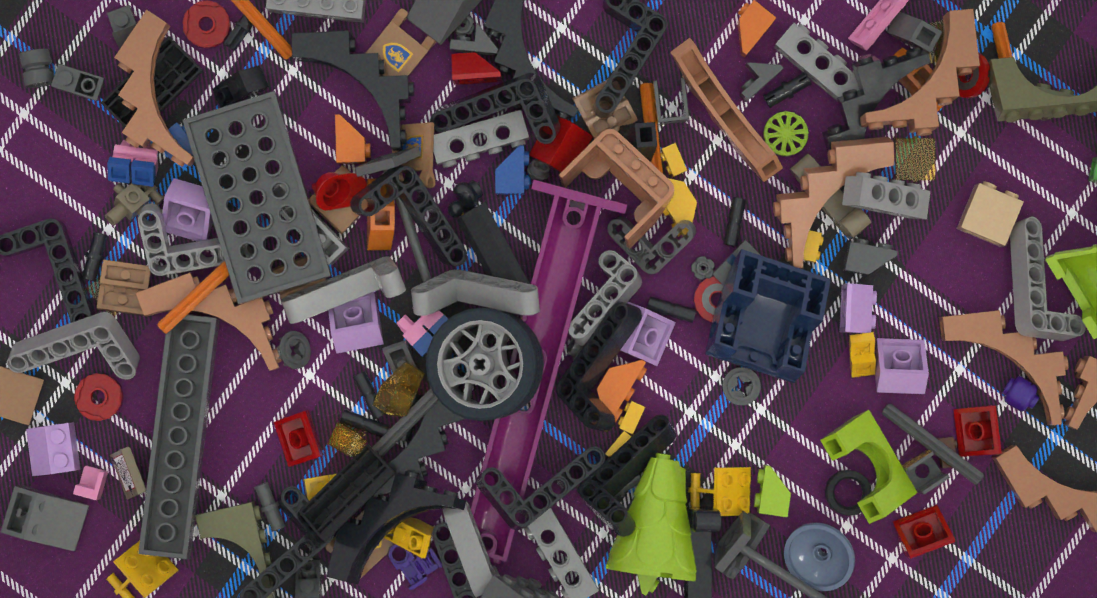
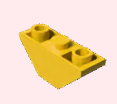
[663,178,697,237]
[384,517,434,558]

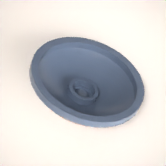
[784,523,855,591]

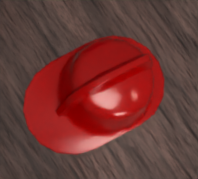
[312,172,367,211]

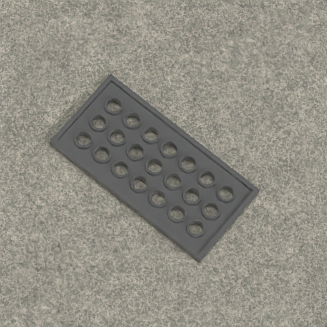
[183,91,332,304]

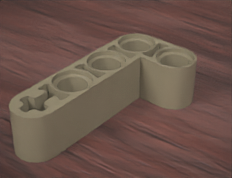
[789,154,872,240]

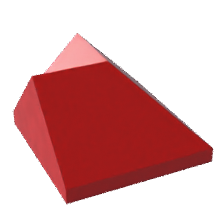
[451,52,502,85]

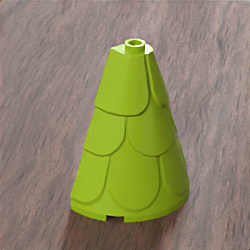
[1045,244,1097,339]
[606,453,697,581]

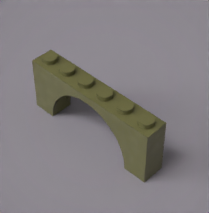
[988,57,1097,122]
[195,501,278,598]

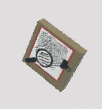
[110,447,146,499]

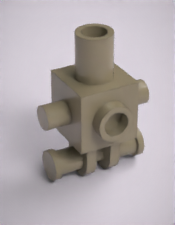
[105,178,164,226]

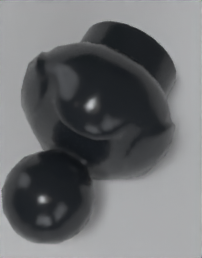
[448,180,483,218]

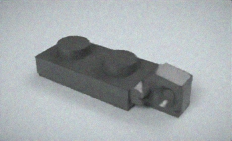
[721,513,770,579]

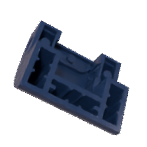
[705,249,831,383]

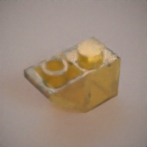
[373,362,425,416]
[328,422,367,457]

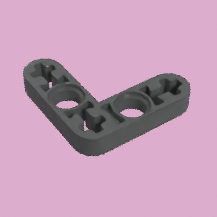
[607,216,696,274]

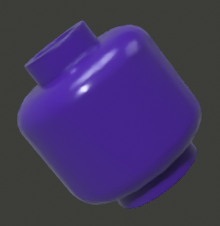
[1002,376,1039,412]

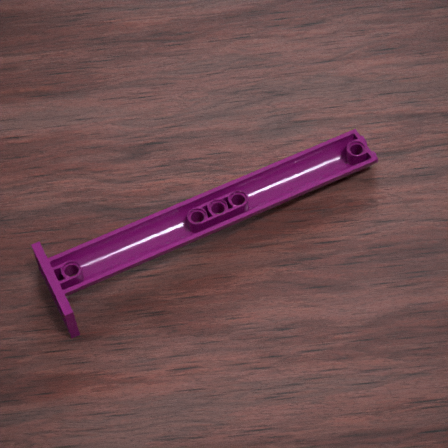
[471,180,627,564]

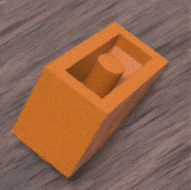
[737,0,776,58]
[335,114,371,164]

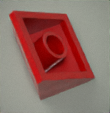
[529,116,593,173]
[953,405,1002,457]
[273,410,324,467]
[893,505,956,559]

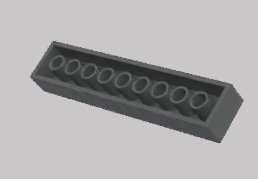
[138,315,220,559]

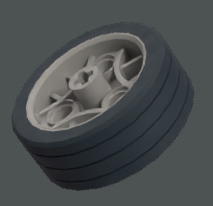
[426,308,544,421]

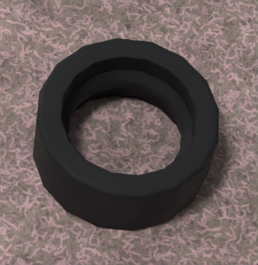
[825,470,872,516]

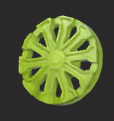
[763,111,809,156]

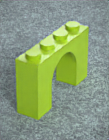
[820,410,918,524]

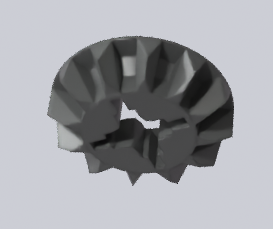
[277,331,311,370]
[722,367,761,405]

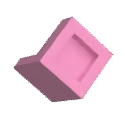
[73,466,108,500]

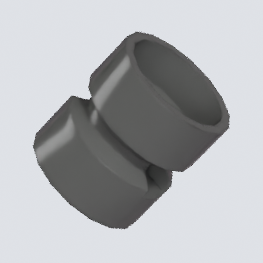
[19,49,54,88]

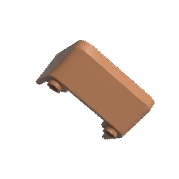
[559,129,674,249]

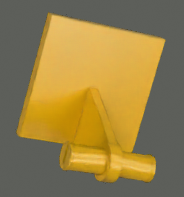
[688,467,751,516]
[106,540,178,598]

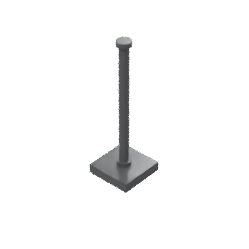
[355,146,432,283]
[715,511,828,598]

